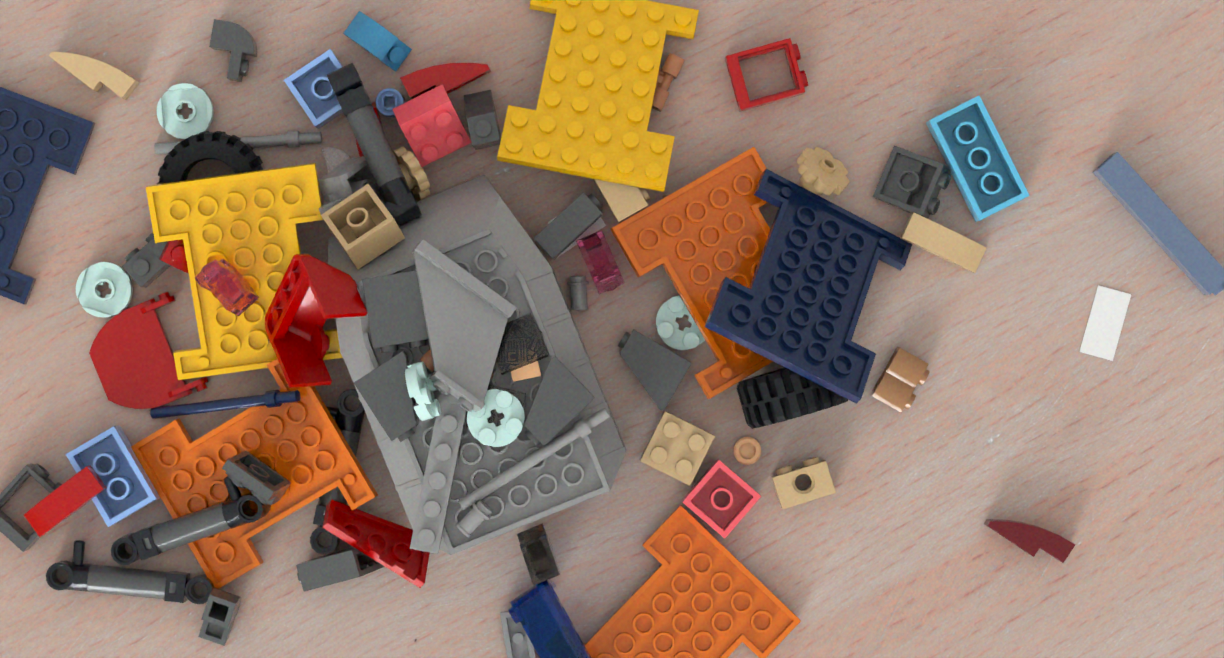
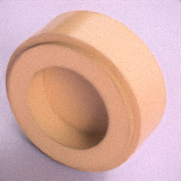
[733,437,761,465]

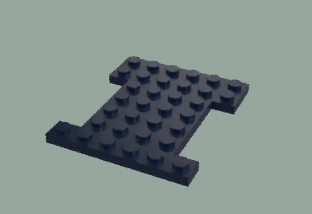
[0,87,95,305]
[705,169,912,404]

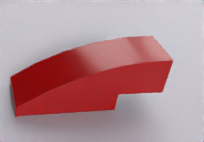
[400,63,491,99]
[24,465,107,537]

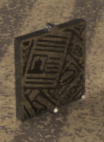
[496,313,548,375]

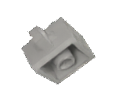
[318,156,386,219]

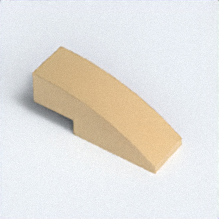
[49,52,140,100]
[900,212,986,273]

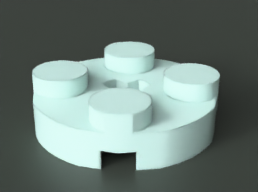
[157,83,214,140]
[76,262,133,318]
[656,295,705,350]
[405,361,441,421]
[467,389,525,447]

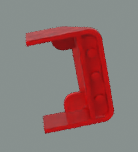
[265,254,367,388]

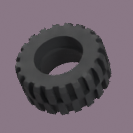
[157,131,263,184]
[737,368,848,429]

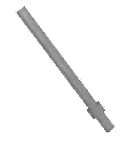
[154,131,322,154]
[458,408,610,511]

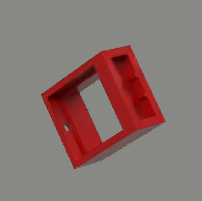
[725,38,808,112]

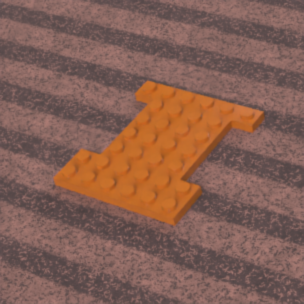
[610,147,773,399]
[131,359,378,589]
[546,505,801,658]

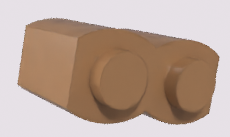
[870,347,930,412]

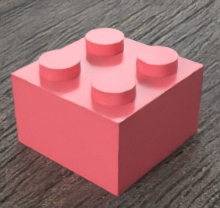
[392,84,472,167]
[682,459,761,539]

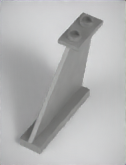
[411,239,517,412]

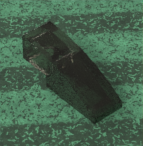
[517,523,560,585]

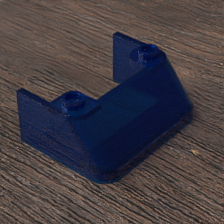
[508,578,591,658]

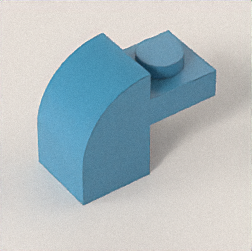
[343,11,412,72]

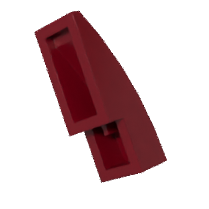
[984,519,1075,563]

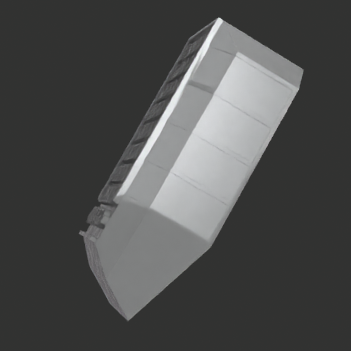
[328,175,626,555]

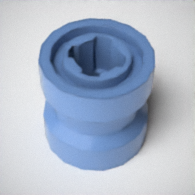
[375,88,405,118]

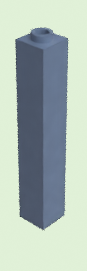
[1093,152,1224,295]

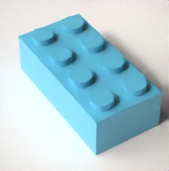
[926,95,1030,222]

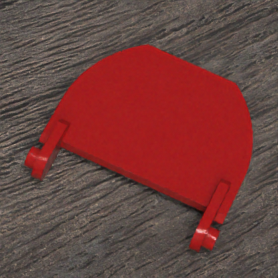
[89,292,209,409]

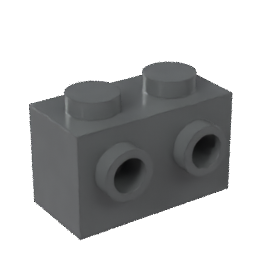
[122,233,171,288]

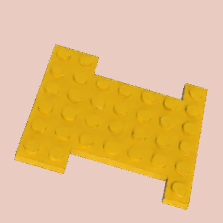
[497,0,699,192]
[146,163,343,380]

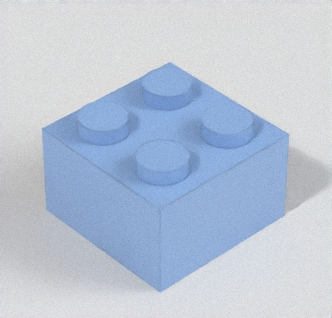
[284,49,343,129]

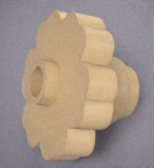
[393,146,430,201]
[796,147,850,196]

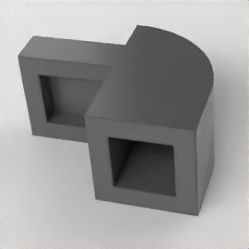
[209,19,257,82]
[198,588,241,646]

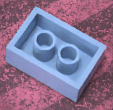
[65,425,160,527]

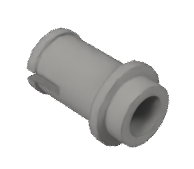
[567,276,589,310]
[456,500,492,537]

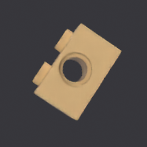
[771,457,836,509]

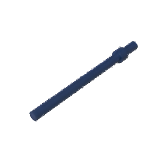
[150,390,301,419]

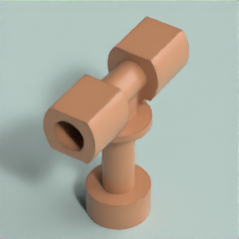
[652,53,685,112]

